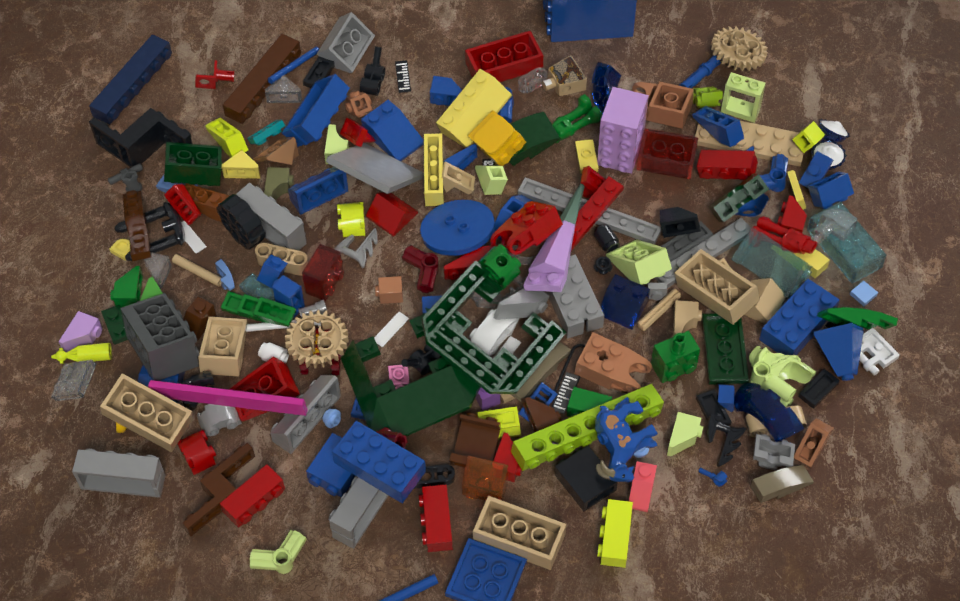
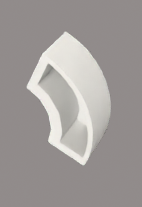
[470,309,520,356]

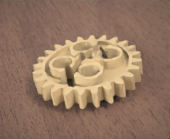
[711,26,768,71]
[285,310,349,368]

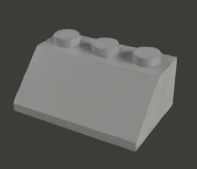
[317,12,375,73]

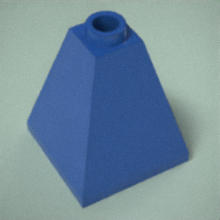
[814,323,864,381]

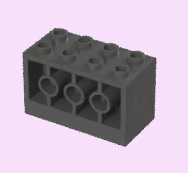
[121,293,200,381]

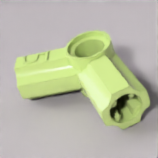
[250,530,307,574]

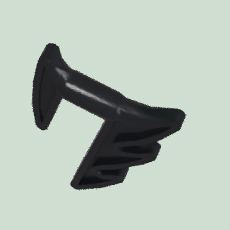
[707,413,747,467]

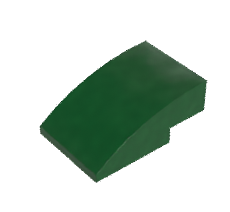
[509,112,561,166]

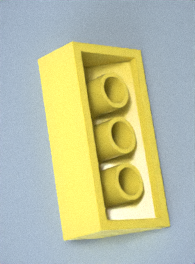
[436,69,512,148]

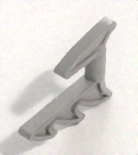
[333,228,378,268]

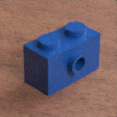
[808,172,854,209]

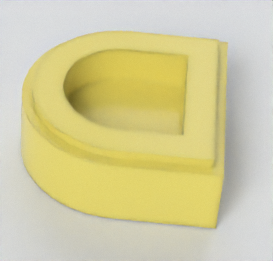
[109,239,130,261]

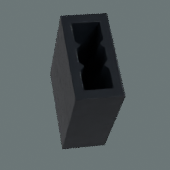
[555,446,618,512]

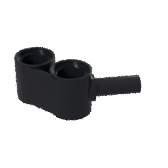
[360,46,385,96]
[401,344,442,375]

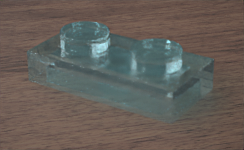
[239,273,276,302]

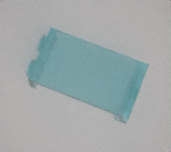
[731,228,813,298]

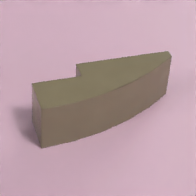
[751,465,814,503]

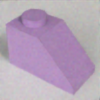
[59,311,102,353]

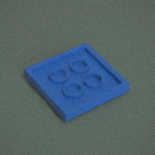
[445,538,527,601]

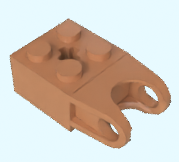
[632,81,694,129]
[574,332,652,393]

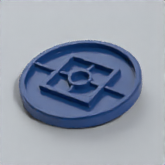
[420,200,495,256]

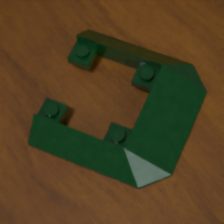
[421,260,567,394]
[341,308,481,436]

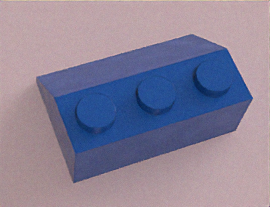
[288,167,348,215]

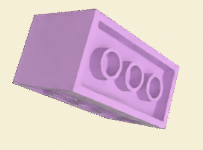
[597,87,649,174]

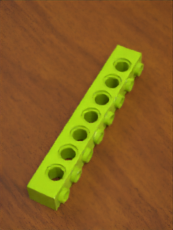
[511,384,664,471]

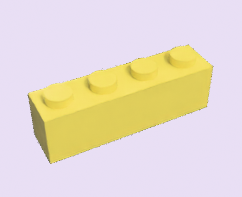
[424,133,444,206]

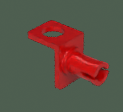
[195,60,234,89]

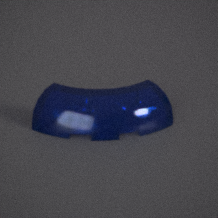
[592,62,622,114]
[734,383,805,442]

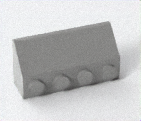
[270,375,341,454]

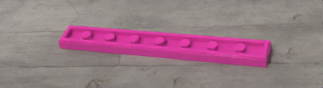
[148,380,308,416]

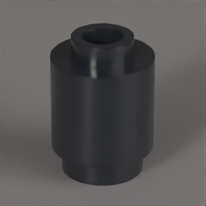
[594,225,620,253]

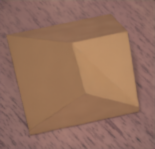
[253,137,299,166]

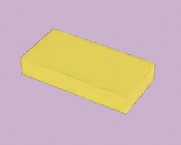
[787,170,806,210]

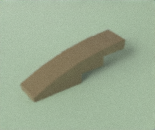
[510,342,571,402]

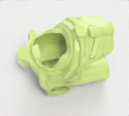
[748,346,816,408]

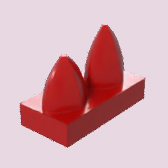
[340,117,376,147]

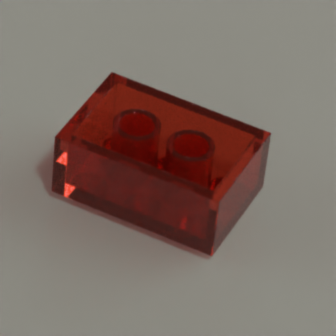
[637,128,698,179]

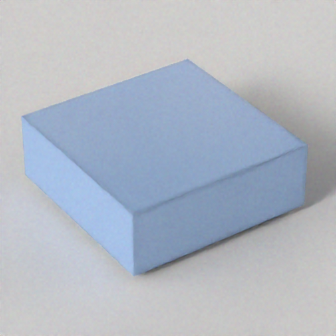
[850,281,878,306]

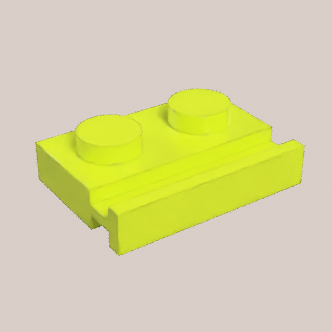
[477,406,521,440]

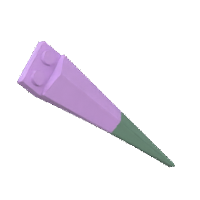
[523,183,585,292]

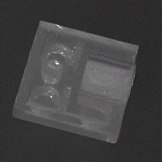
[51,360,97,401]

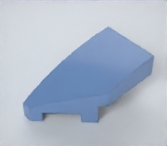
[215,259,235,291]

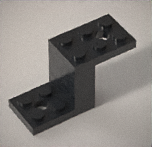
[89,108,192,168]

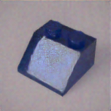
[600,274,650,330]

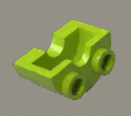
[693,86,723,108]

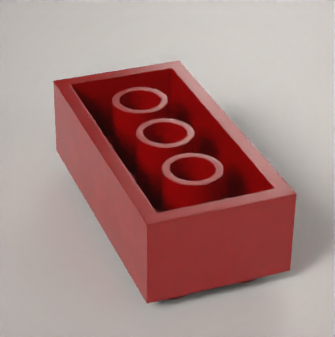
[465,30,544,82]

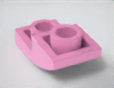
[388,365,409,389]

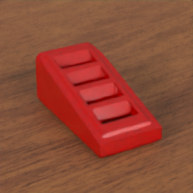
[164,184,201,225]

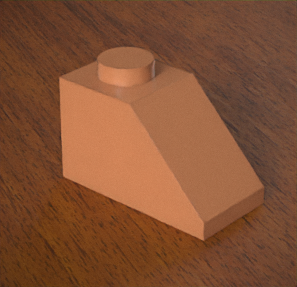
[794,418,834,467]

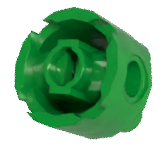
[478,244,521,290]

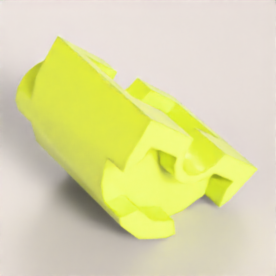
[337,202,365,237]

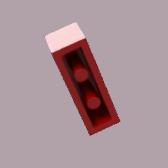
[697,150,758,180]
[220,464,285,528]
[419,485,453,552]

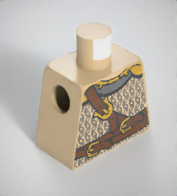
[542,56,587,96]

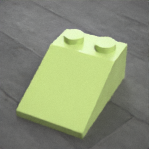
[606,239,672,285]

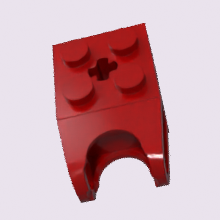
[490,201,563,255]

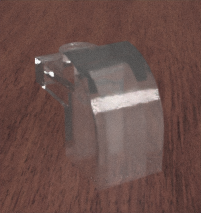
[814,209,858,245]

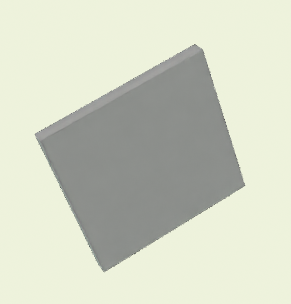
[326,143,424,194]

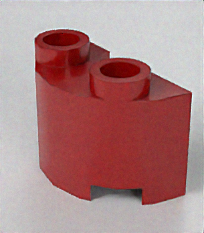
[177,430,217,475]

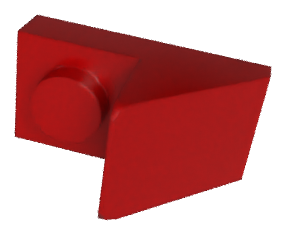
[580,166,606,198]

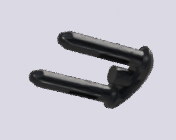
[114,202,185,261]

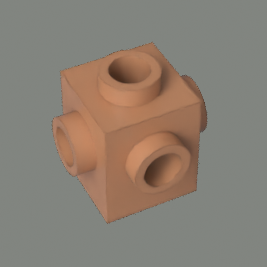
[345,90,372,118]

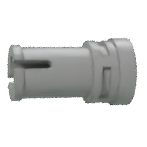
[298,300,327,319]

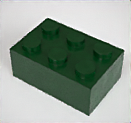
[164,142,222,186]

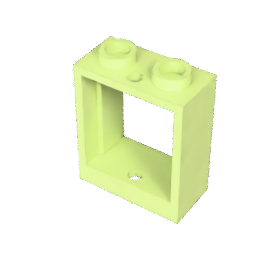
[721,72,766,123]

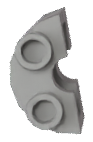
[197,404,242,437]
[753,434,795,470]

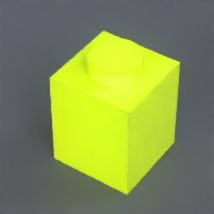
[792,121,825,153]

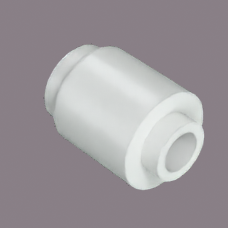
[258,342,289,363]

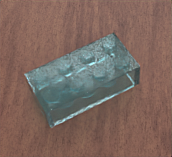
[807,201,887,284]

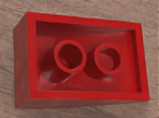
[228,357,300,422]

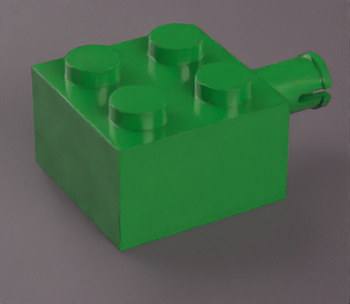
[651,331,700,383]

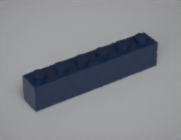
[89,34,172,125]

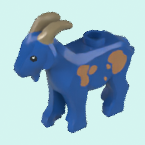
[595,397,658,482]

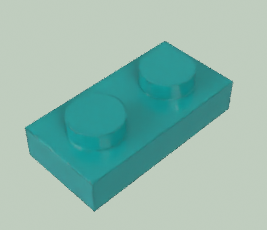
[247,120,285,145]

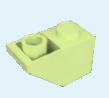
[475,165,508,195]

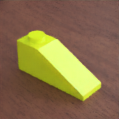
[205,118,248,157]

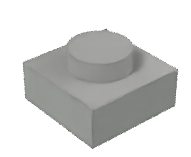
[646,282,667,300]

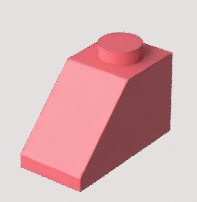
[629,461,657,512]

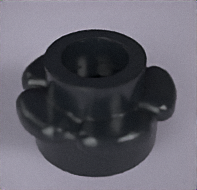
[594,257,613,275]

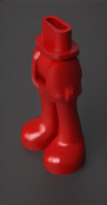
[749,216,817,254]

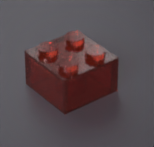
[302,244,344,301]

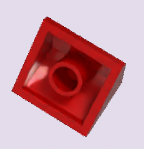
[366,192,418,237]

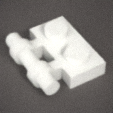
[859,328,899,375]

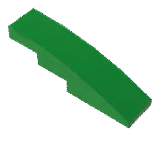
[221,291,296,327]
[817,307,898,330]

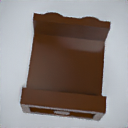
[449,413,501,473]

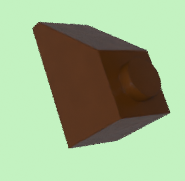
[183,297,217,344]
[520,397,562,433]

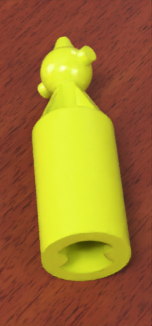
[51,343,112,364]

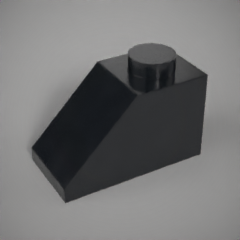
[660,207,701,238]

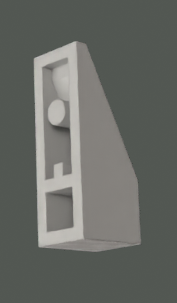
[493,288,549,320]

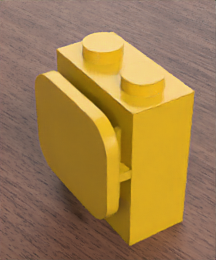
[468,110,526,166]

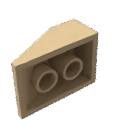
[198,317,247,377]

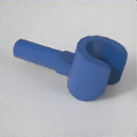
[699,468,727,487]

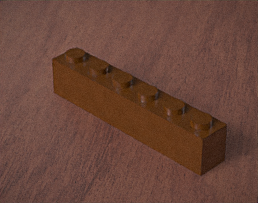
[223,34,301,124]

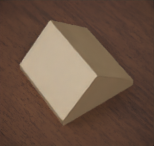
[744,278,786,324]

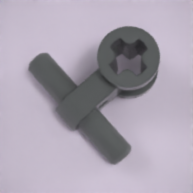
[108,163,143,192]

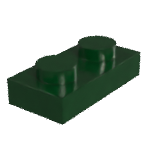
[101,305,128,345]

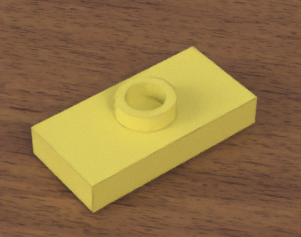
[575,139,599,174]

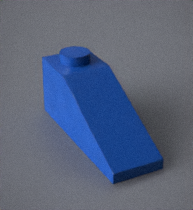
[692,106,744,147]

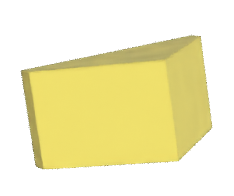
[222,150,260,179]

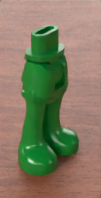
[552,94,603,144]

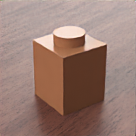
[375,276,403,304]

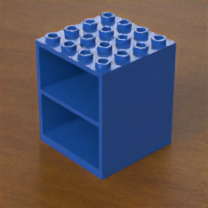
[543,0,637,42]

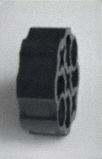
[216,194,266,250]

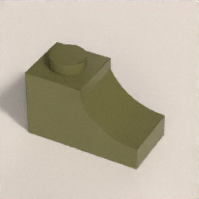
[264,167,294,201]

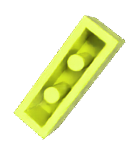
[597,499,633,568]

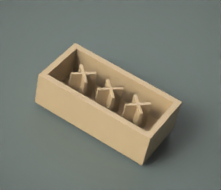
[674,249,760,324]

